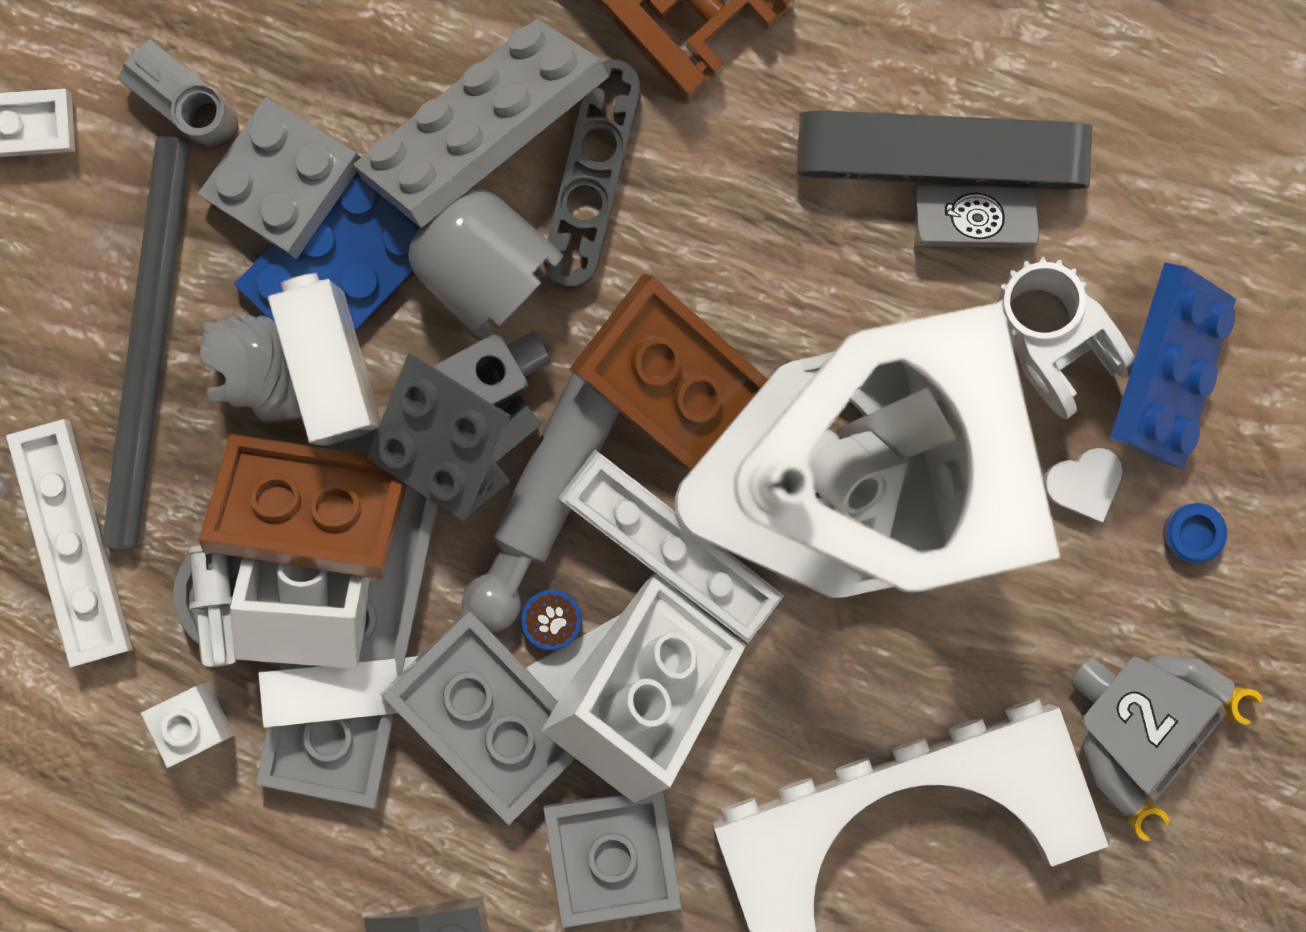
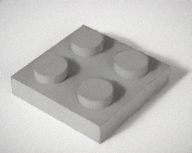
[198,97,361,259]
[543,791,682,928]

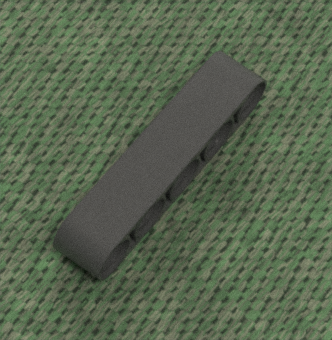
[797,111,1092,189]

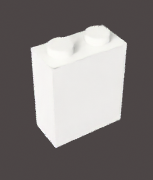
[268,273,381,447]

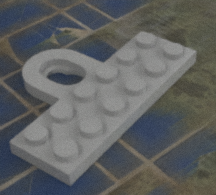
[173,436,439,809]

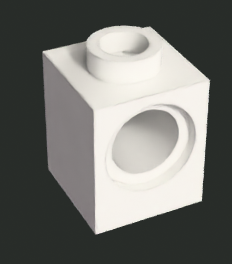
[141,682,235,768]

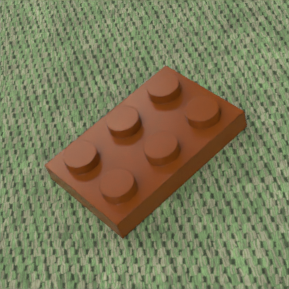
[569,273,768,472]
[199,434,407,579]

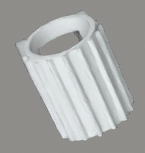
[997,257,1135,420]

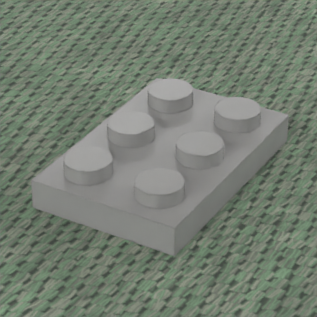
[380,609,576,825]

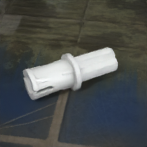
[188,545,237,667]

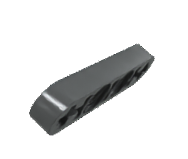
[544,59,640,289]

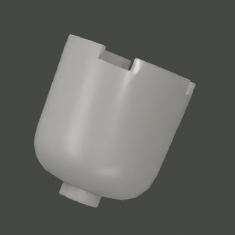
[408,186,564,341]

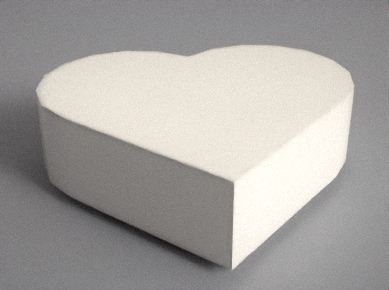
[1043,448,1122,523]

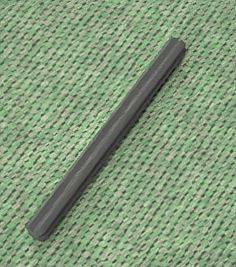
[102,136,190,550]

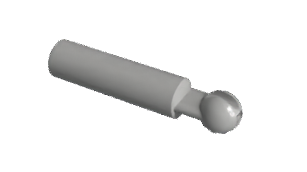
[461,347,619,633]

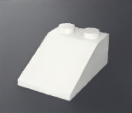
[541,573,746,803]

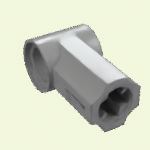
[118,39,238,148]

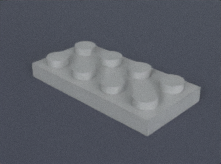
[353,18,609,228]

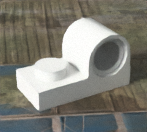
[809,431,907,538]

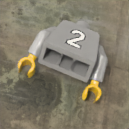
[1071,654,1263,841]

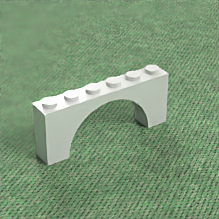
[713,698,1109,932]

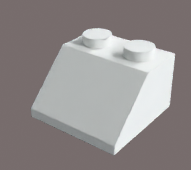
[230,558,369,669]

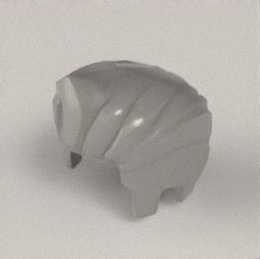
[200,315,302,424]

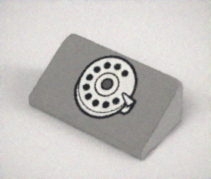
[914,186,1039,248]

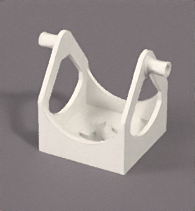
[675,302,1060,598]

